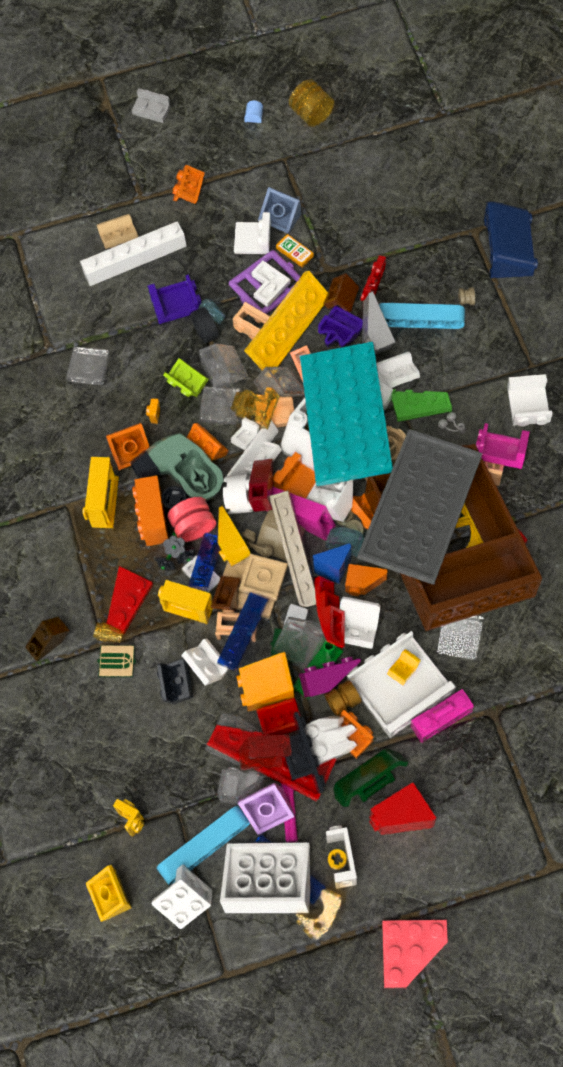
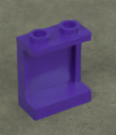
[148,274,202,324]

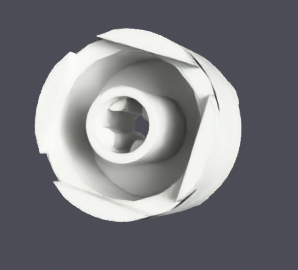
[223,474,253,514]

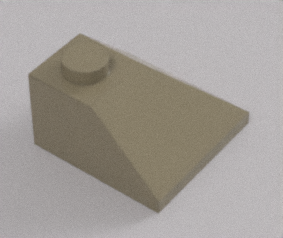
[256,510,306,562]

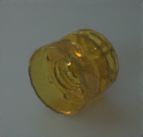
[289,79,334,127]

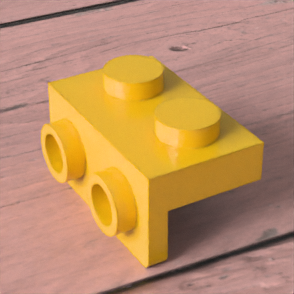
[113,799,144,837]

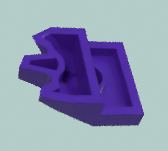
[318,306,363,348]

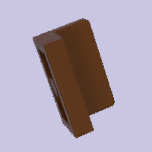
[323,273,359,312]

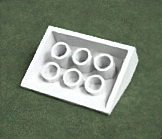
[220,843,310,913]

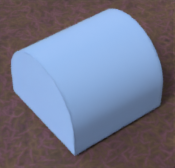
[245,101,263,123]

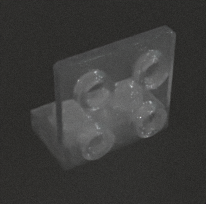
[437,616,484,660]

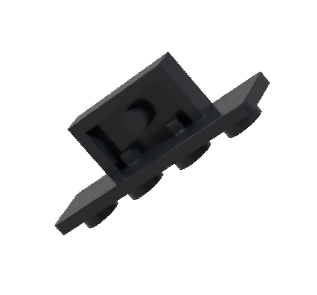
[279,712,326,794]

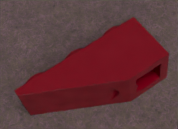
[248,459,273,512]

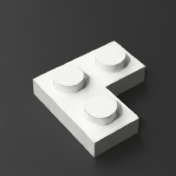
[251,261,290,307]

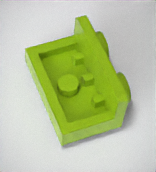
[163,358,209,397]

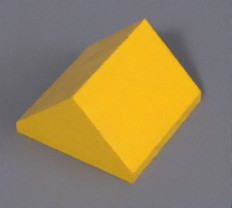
[86,865,131,922]

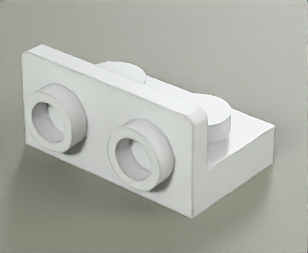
[182,638,230,686]

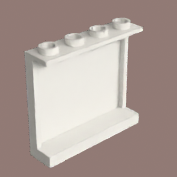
[347,631,456,738]

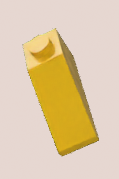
[218,506,251,567]

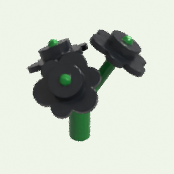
[155,532,195,571]

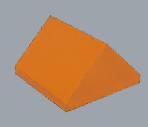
[106,423,150,470]

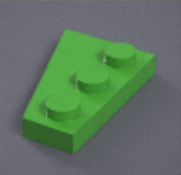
[391,389,452,422]

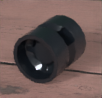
[162,486,187,515]

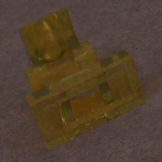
[231,387,280,430]
[296,889,346,940]

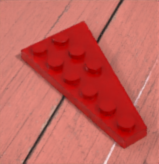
[207,725,337,801]

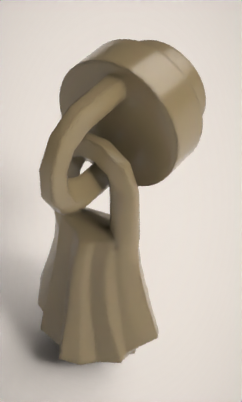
[241,529,273,558]

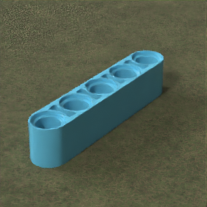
[379,303,465,329]
[157,805,250,885]

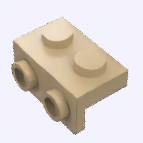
[97,214,138,249]

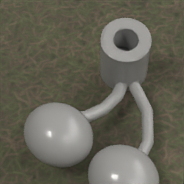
[438,412,466,434]

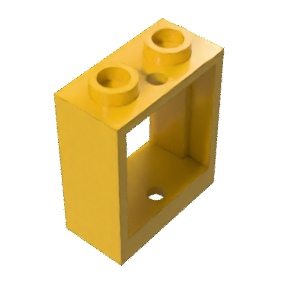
[158,580,213,624]

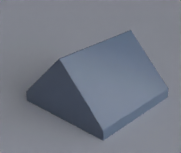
[258,187,301,233]

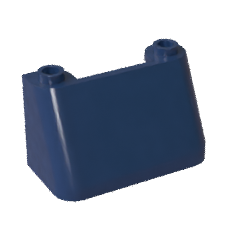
[484,201,538,278]

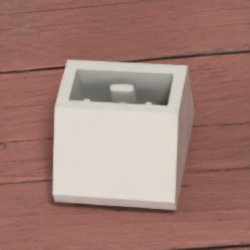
[306,480,353,522]

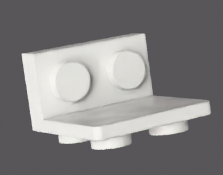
[234,212,271,254]
[152,865,212,929]

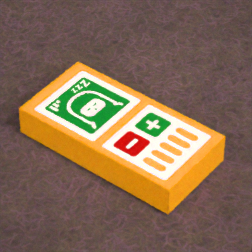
[276,234,314,268]

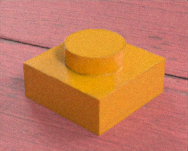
[146,399,161,424]

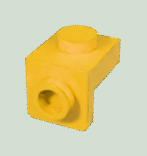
[387,649,421,685]

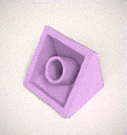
[238,783,294,835]

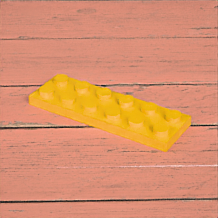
[244,271,328,376]

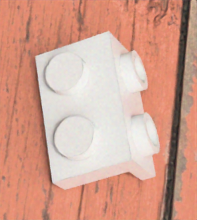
[377,352,420,388]

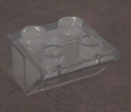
[199,344,248,390]
[217,767,265,805]

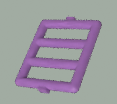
[229,250,301,314]

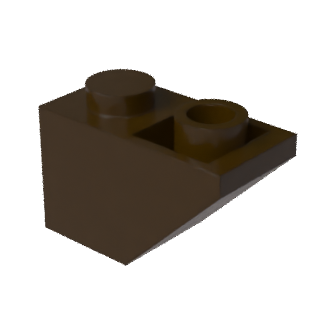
[25,617,70,661]

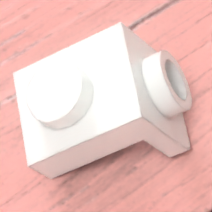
[231,417,259,450]

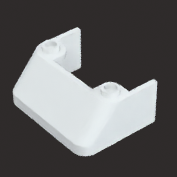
[281,398,314,471]

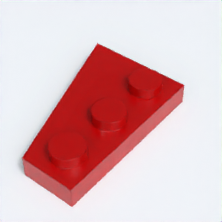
[361,255,386,301]
[107,566,153,634]

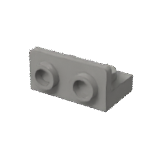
[132,89,171,123]

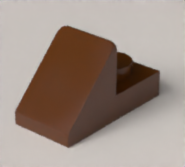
[211,576,241,610]

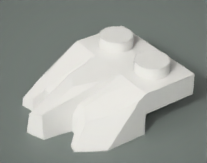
[304,716,357,765]

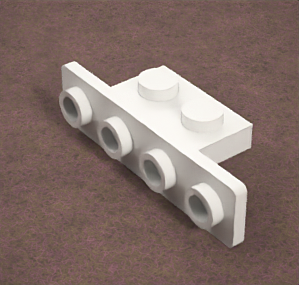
[227,420,282,476]

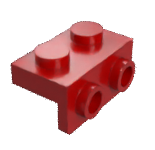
[256,698,300,735]

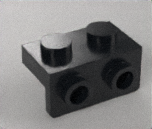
[157,659,194,704]

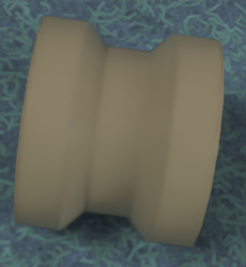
[458,287,475,306]

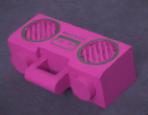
[410,689,474,743]

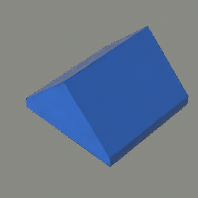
[313,543,351,584]

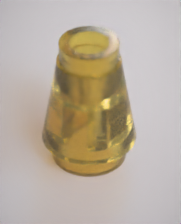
[93,622,123,643]

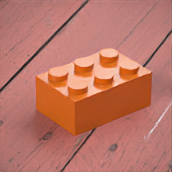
[132,476,169,546]

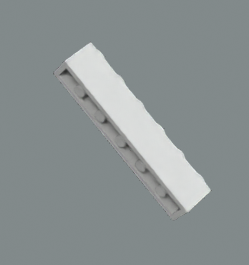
[80,221,186,286]

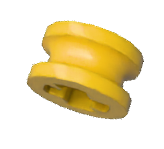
[328,849,347,870]

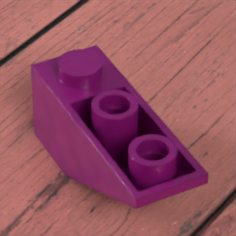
[299,656,361,697]

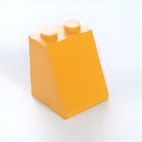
[236,652,294,712]

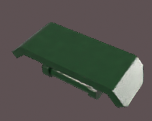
[333,749,409,807]

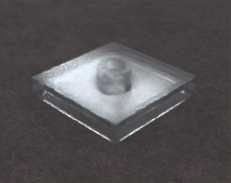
[66,347,110,385]
[199,387,241,425]

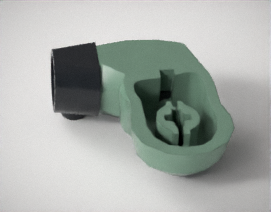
[130,433,223,501]

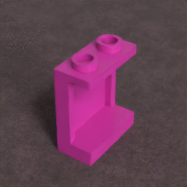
[476,423,530,469]

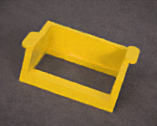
[83,457,119,528]

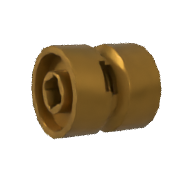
[324,680,362,716]

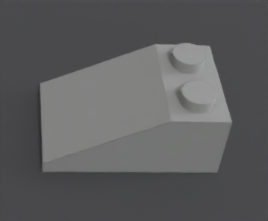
[362,291,395,355]

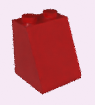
[369,783,436,835]

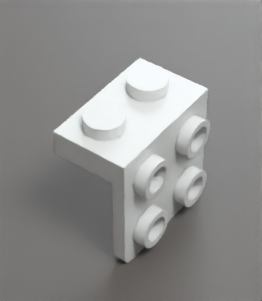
[340,597,381,649]

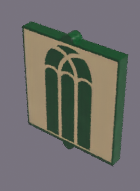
[97,645,136,678]

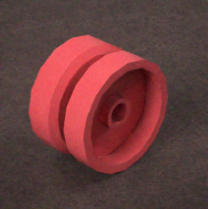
[167,497,216,542]

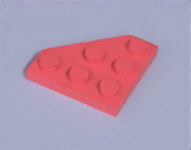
[382,920,448,988]

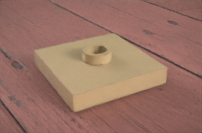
[239,554,288,601]

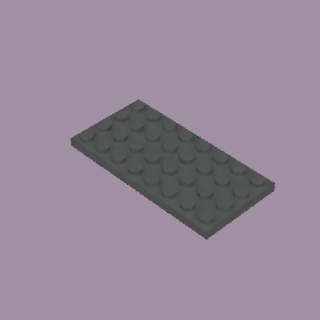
[357,429,482,585]

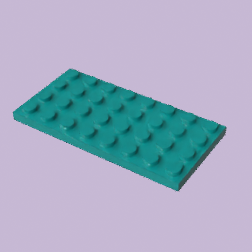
[300,341,393,486]

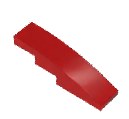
[315,576,345,648]

